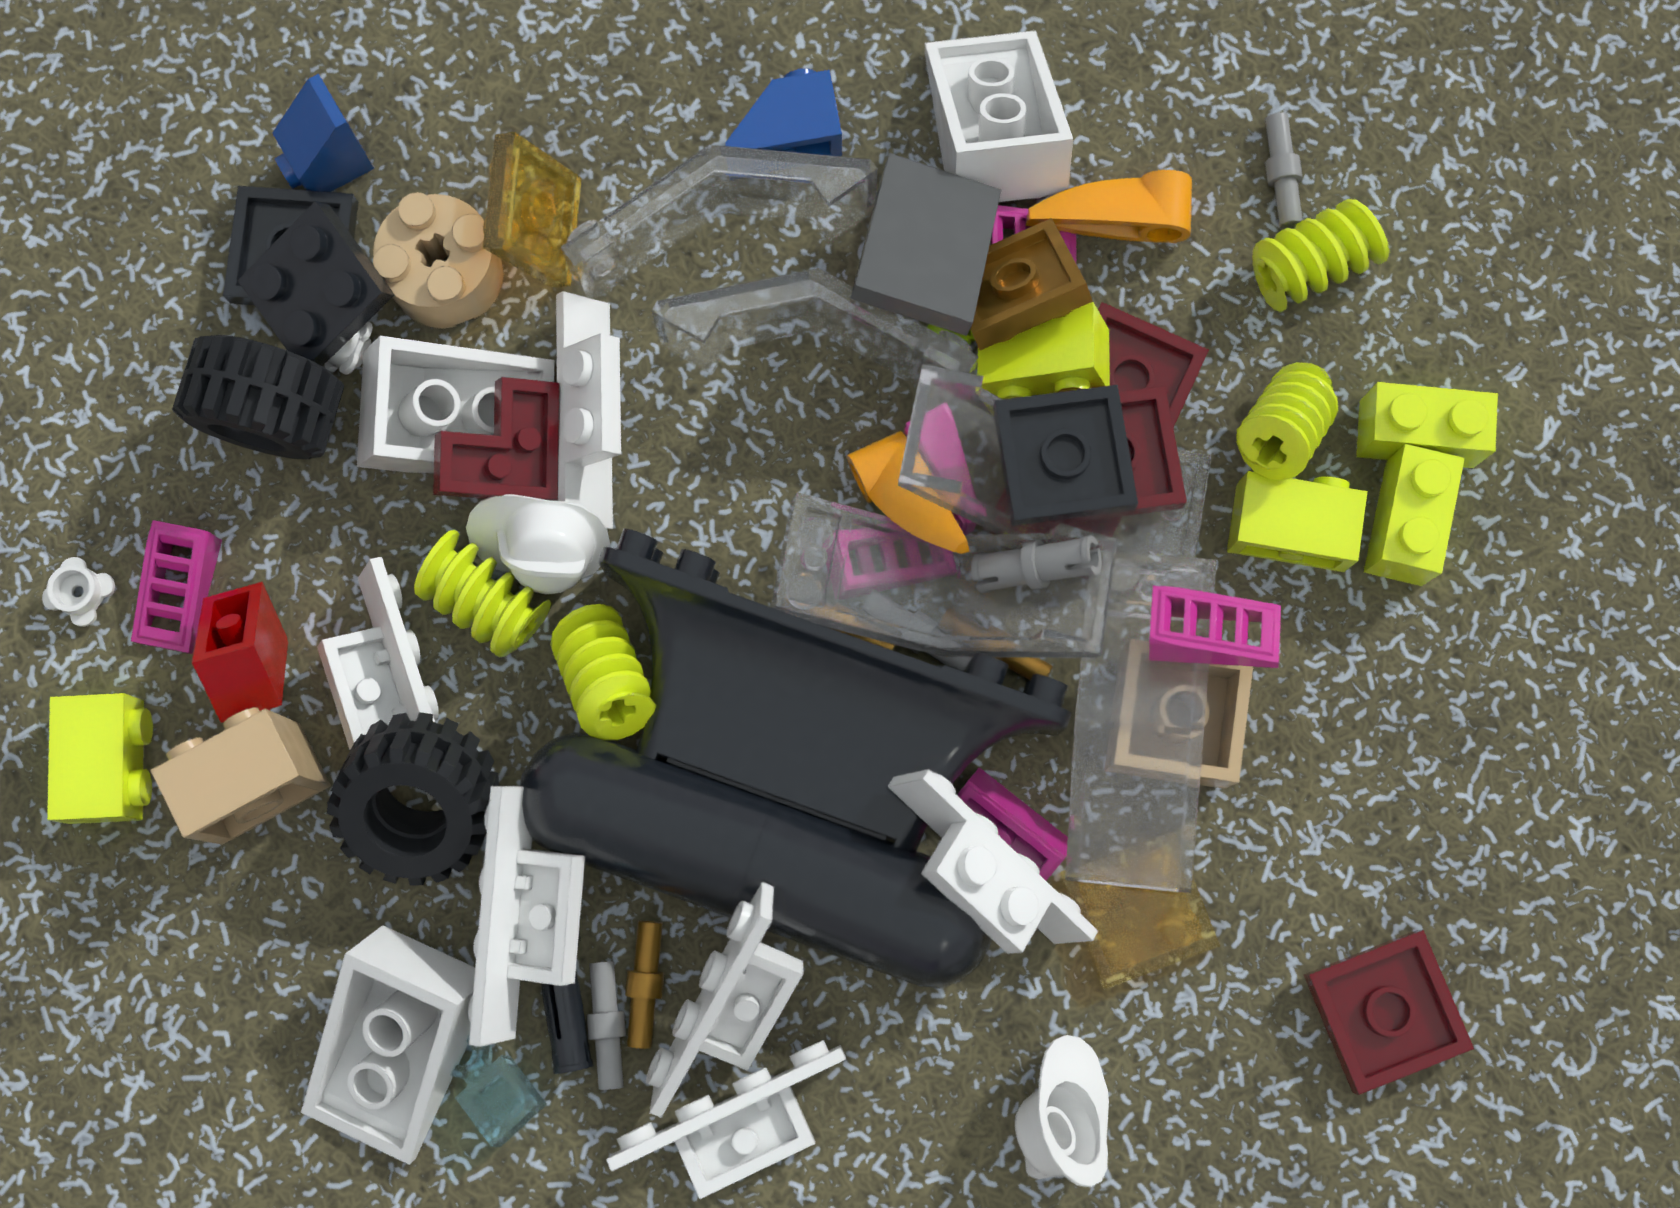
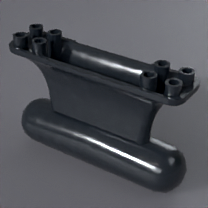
[520,528,1072,989]

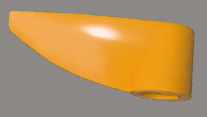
[1026,170,1192,243]
[847,431,970,554]

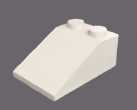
[925,31,1073,202]
[357,336,555,473]
[301,925,475,1165]

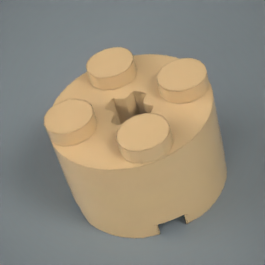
[373,192,504,329]

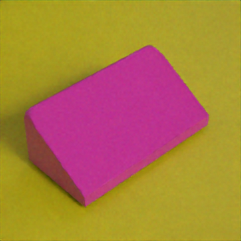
[957,768,1074,881]

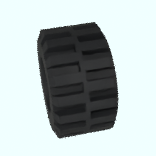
[172,335,344,459]
[327,712,499,886]

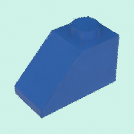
[725,69,842,175]
[272,73,374,192]

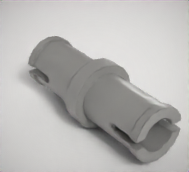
[971,535,1102,593]

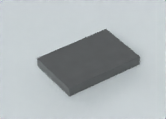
[850,153,1001,336]

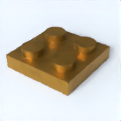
[970,218,1093,350]

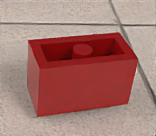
[192,582,288,723]

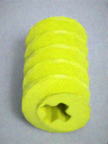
[1253,199,1390,312]
[1236,362,1338,480]
[414,530,551,657]
[550,604,656,740]

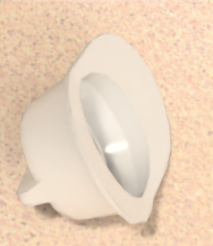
[466,494,610,594]
[1015,1035,1109,1188]

